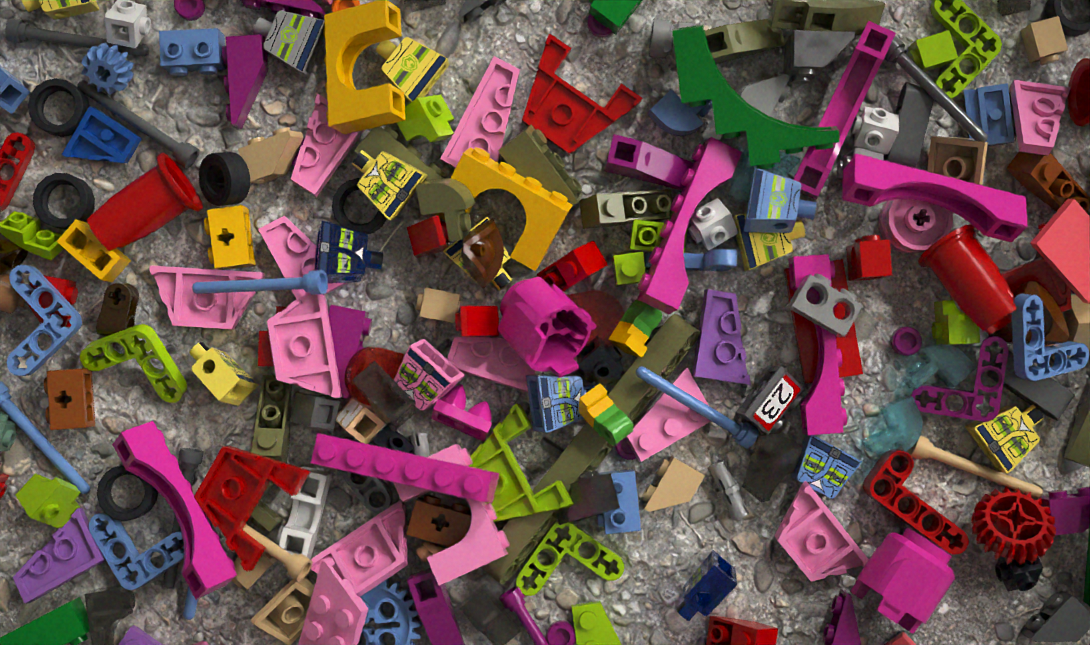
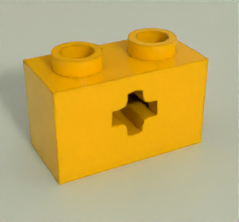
[204,205,256,270]
[56,219,131,282]

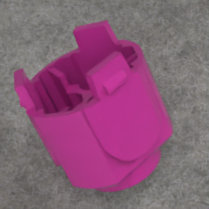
[498,277,597,378]
[850,528,955,634]

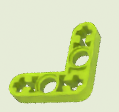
[930,0,1002,99]
[80,324,187,403]
[516,519,624,596]

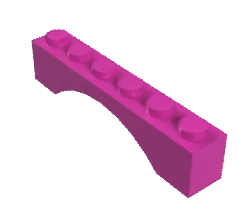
[793,21,896,199]
[637,137,742,314]
[842,153,1028,242]
[788,254,847,435]
[112,421,237,600]
[310,433,499,503]

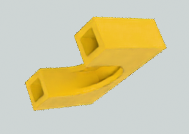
[323,0,406,134]
[433,147,573,271]

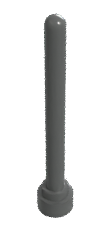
[5,18,149,57]
[884,36,988,142]
[78,80,200,169]
[163,448,204,589]

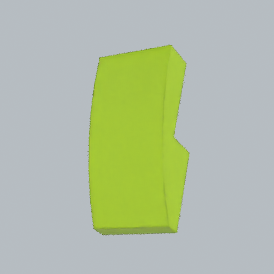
[0,211,64,260]
[629,219,688,253]

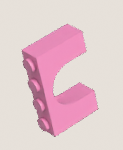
[393,444,510,586]

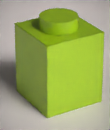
[907,30,958,72]
[612,251,646,287]

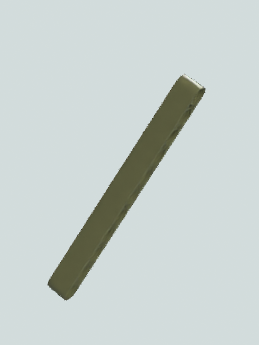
[481,314,700,584]

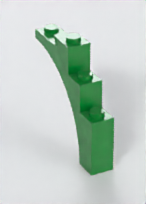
[672,24,840,170]

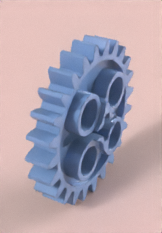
[360,578,423,645]

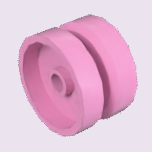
[878,199,953,254]

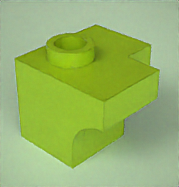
[397,94,455,143]
[932,300,980,345]
[15,473,81,528]

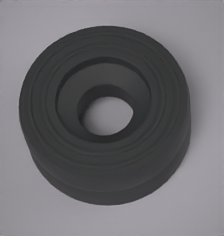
[199,152,250,206]

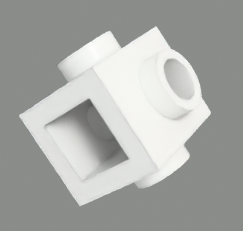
[104,0,151,48]
[851,106,899,155]
[688,198,738,251]

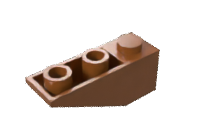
[1006,151,1090,213]

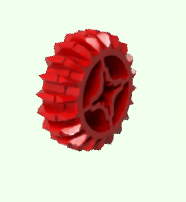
[971,486,1056,565]

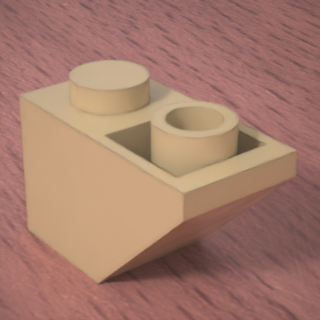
[238,127,304,184]
[641,456,705,512]

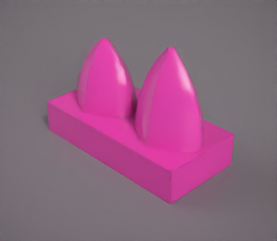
[431,384,492,442]

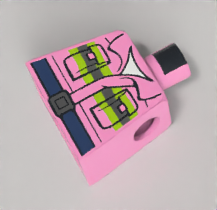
[393,339,465,413]

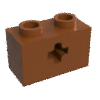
[44,368,95,430]
[406,494,472,547]

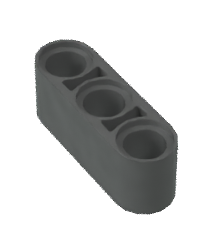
[883,82,934,168]
[986,349,1075,420]
[337,438,393,513]

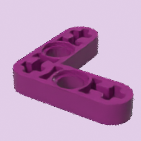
[911,336,1008,422]

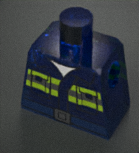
[314,221,383,283]
[676,550,737,621]

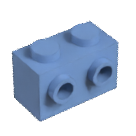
[159,28,226,76]
[594,469,641,534]

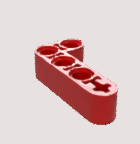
[863,449,969,555]

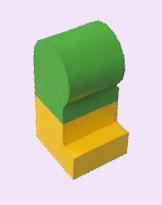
[608,299,662,358]
[578,383,634,445]

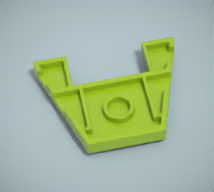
[469,403,574,523]

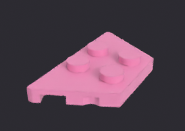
[149,266,265,330]
[267,292,342,398]
[774,481,869,582]
[310,500,408,597]
[298,557,368,645]

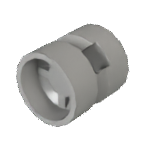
[649,19,695,60]

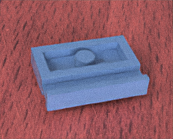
[964,83,1015,146]

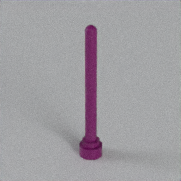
[499,586,549,645]

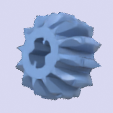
[81,42,134,95]

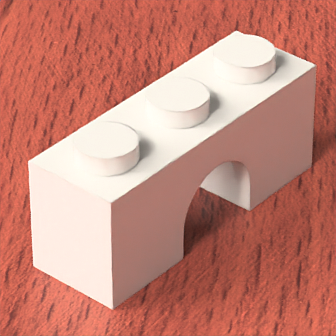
[279,466,332,559]

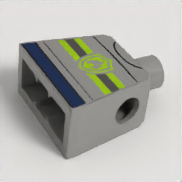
[253,11,325,78]

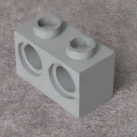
[787,273,863,337]

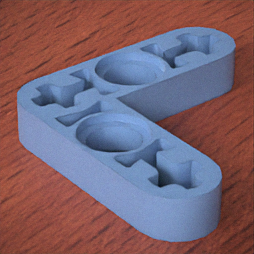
[644,249,737,271]
[6,265,82,376]
[1012,294,1089,381]
[89,512,184,590]

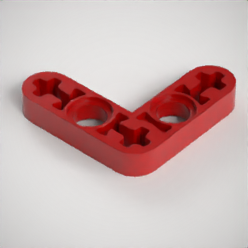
[0,132,35,212]

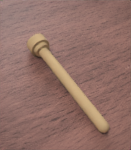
[907,434,1043,498]
[198,503,313,581]

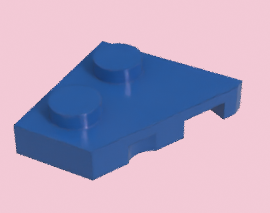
[62,107,142,163]

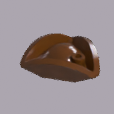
[461,218,504,289]
[994,282,1069,345]

